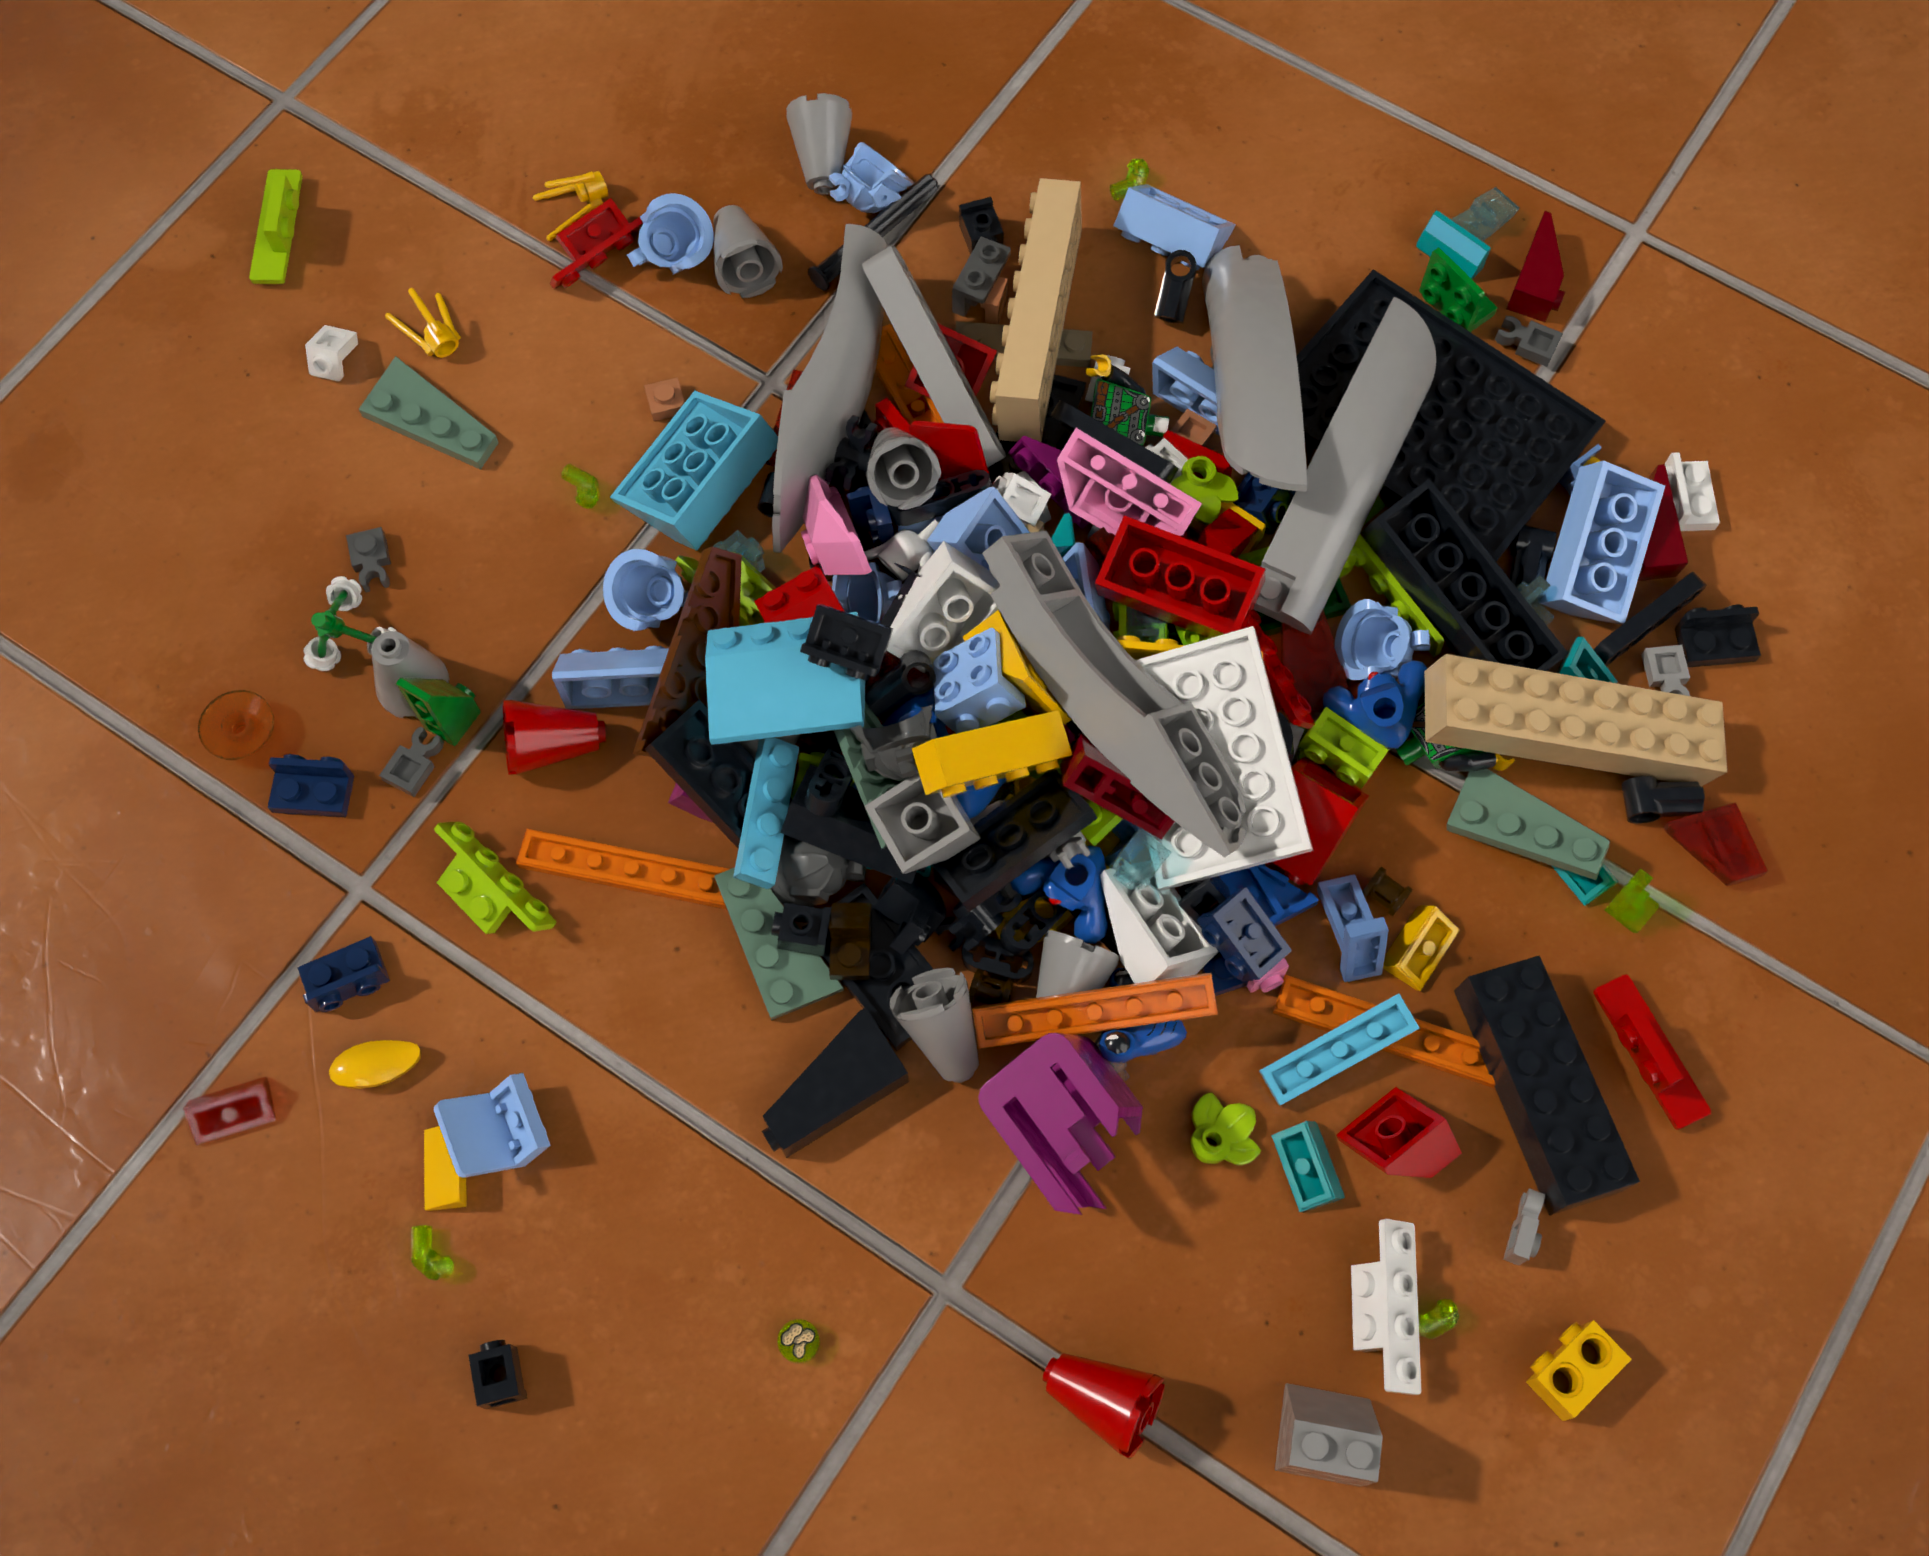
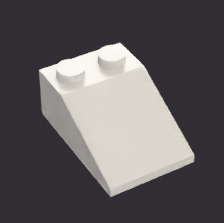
[887,541,1000,673]
[1100,860,1218,983]

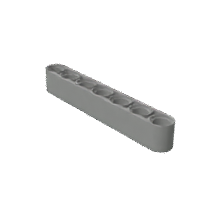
[862,245,1006,468]

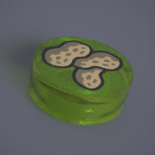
[777,1319,820,1364]

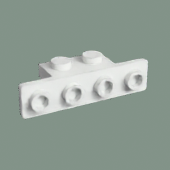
[1351,1219,1421,1395]

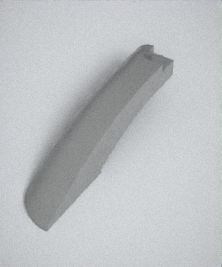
[772,224,887,553]
[1202,245,1307,492]
[1254,297,1436,635]
[982,531,1246,857]

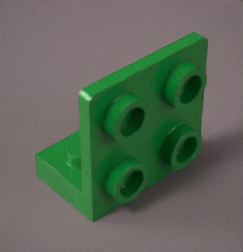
[1419,247,1498,332]

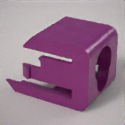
[978,1033,1143,1215]

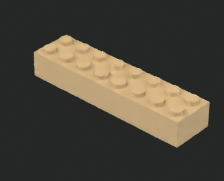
[990,178,1082,442]
[1424,654,1727,787]

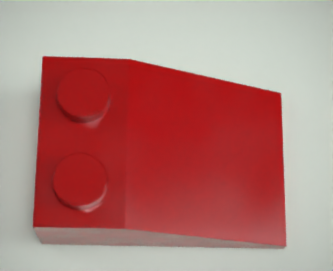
[754,565,845,623]

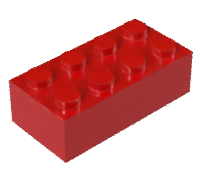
[1095,515,1266,638]

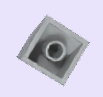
[864,772,981,874]

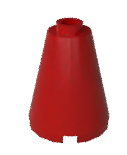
[503,700,606,775]
[1042,1353,1165,1459]

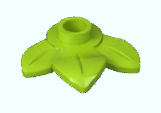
[1171,456,1238,525]
[1191,1093,1261,1165]

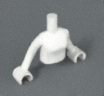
[864,520,939,603]

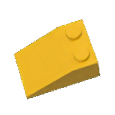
[963,610,1071,725]

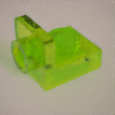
[1604,868,1659,933]

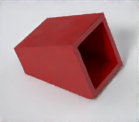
[1265,757,1369,886]

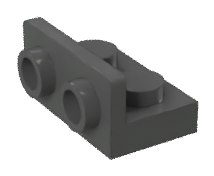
[952,237,1011,317]

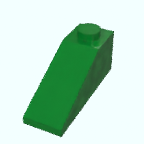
[396,678,481,747]

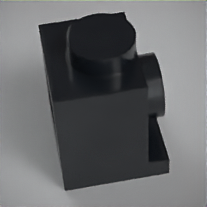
[959,197,1004,255]
[1178,876,1231,929]
[771,903,831,956]
[468,1340,528,1409]

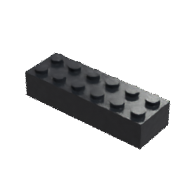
[1360,479,1569,671]
[1454,955,1640,1216]

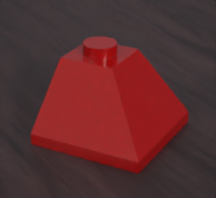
[904,323,997,398]
[1336,1087,1462,1178]

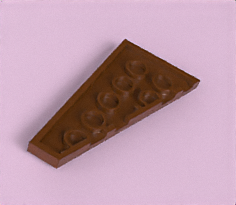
[633,546,742,757]

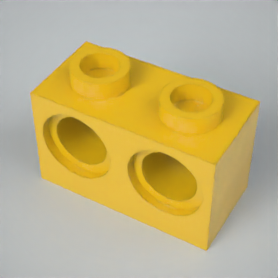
[1526,1320,1632,1421]

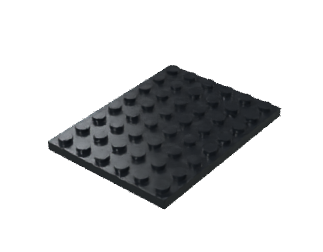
[1297,269,1606,562]

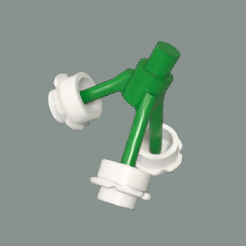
[303,576,397,671]

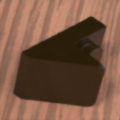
[829,903,872,980]

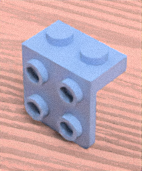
[933,628,1026,734]
[434,1073,551,1178]

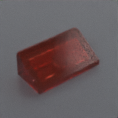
[183,1077,276,1145]

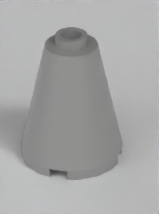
[786,93,852,195]
[713,205,783,298]
[866,427,941,510]
[371,631,450,718]
[1036,930,1120,998]
[890,968,979,1083]

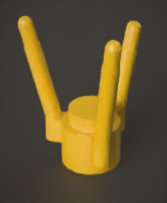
[533,171,608,241]
[385,288,461,358]

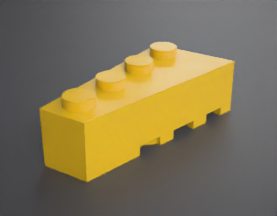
[912,710,1073,798]

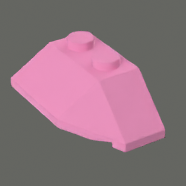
[1057,428,1202,537]
[800,475,872,575]

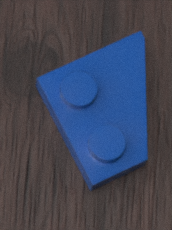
[1219,864,1319,927]

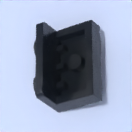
[800,604,894,680]

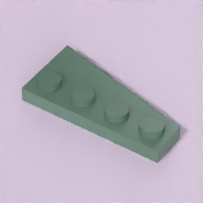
[358,356,499,470]
[1447,769,1610,880]

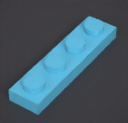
[733,737,799,889]
[1259,993,1419,1106]

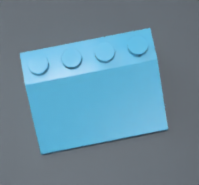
[610,390,778,551]
[705,612,865,745]

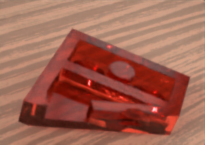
[1664,802,1768,886]

